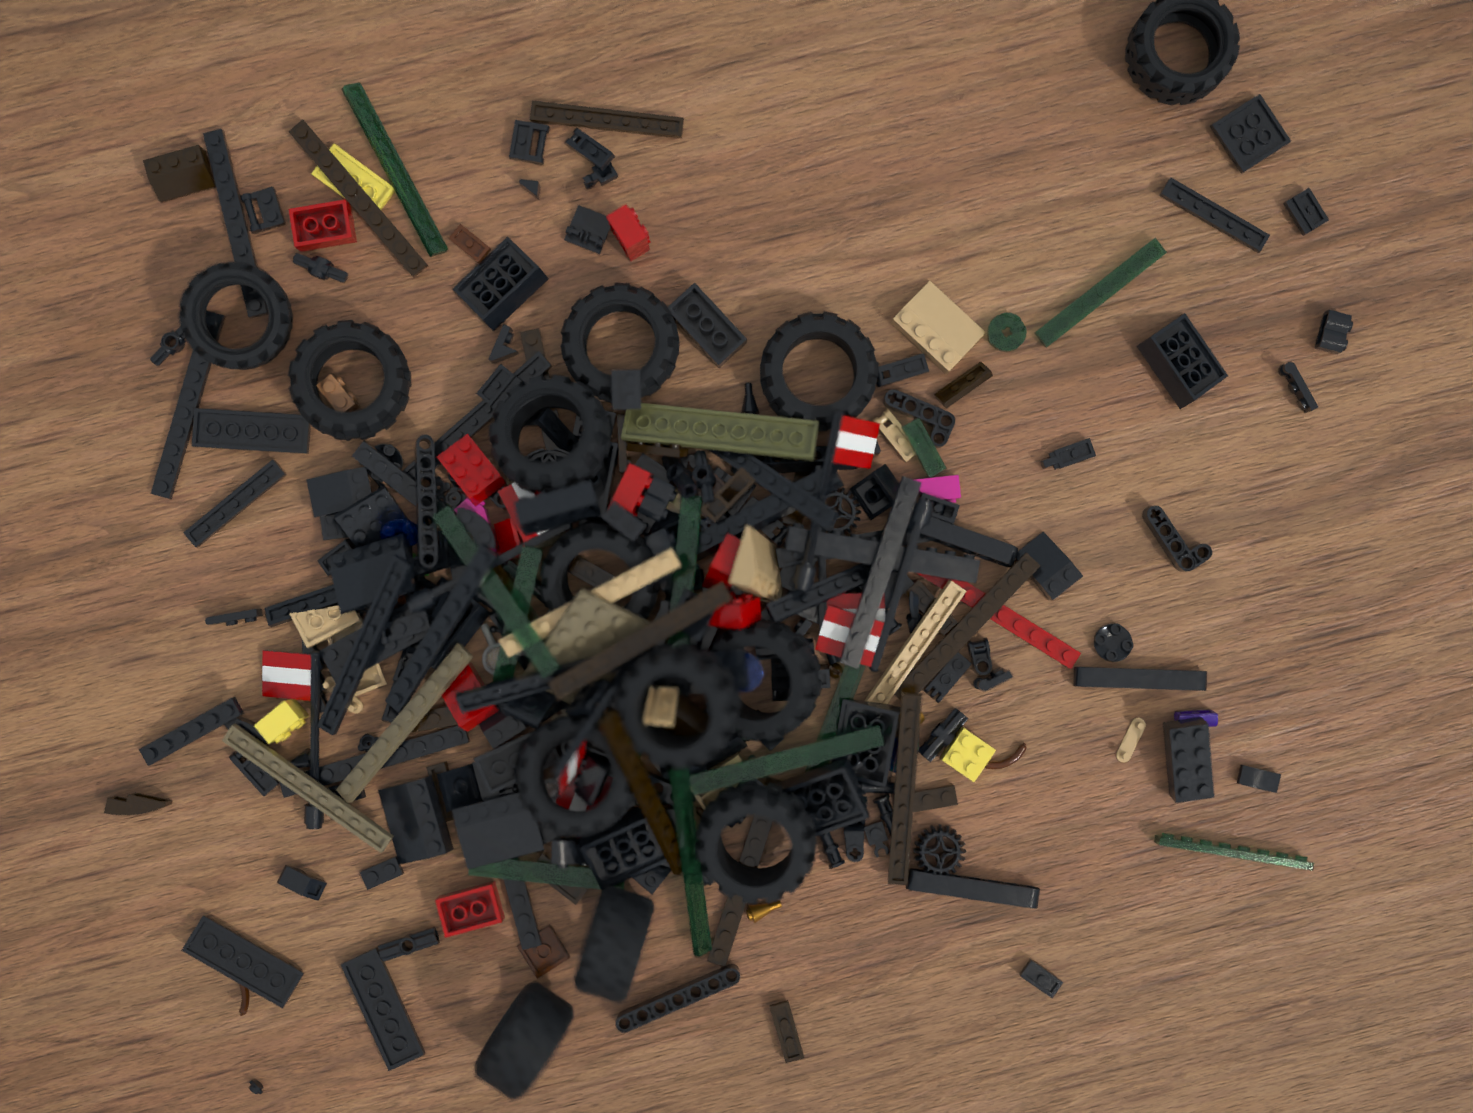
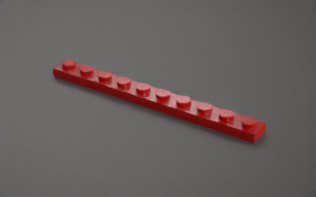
[916,573,1081,669]

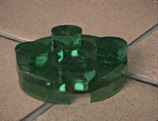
[987,313,1027,352]

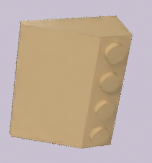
[891,281,986,375]
[729,525,782,603]

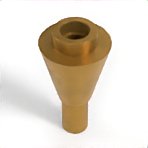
[746,900,782,924]

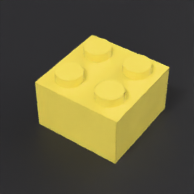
[254,699,309,744]
[940,727,996,782]

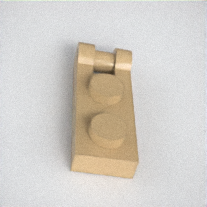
[872,409,921,462]

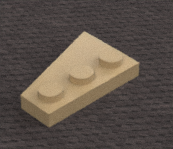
[289,606,361,648]

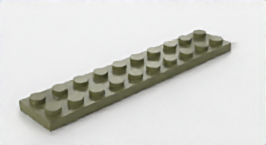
[621,403,819,461]

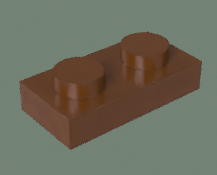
[448,224,491,264]

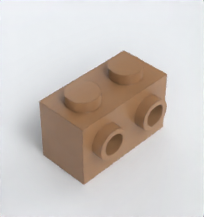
[316,374,360,412]

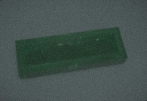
[901,418,946,478]

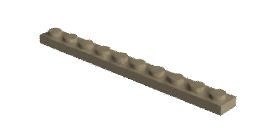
[336,643,473,803]
[222,724,394,853]

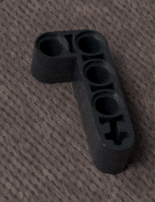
[883,389,955,449]
[1142,506,1212,572]

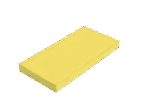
[311,144,396,210]

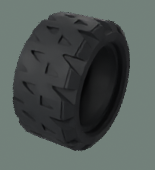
[1125,0,1240,105]
[179,261,293,370]
[573,886,655,1003]
[475,982,574,1100]

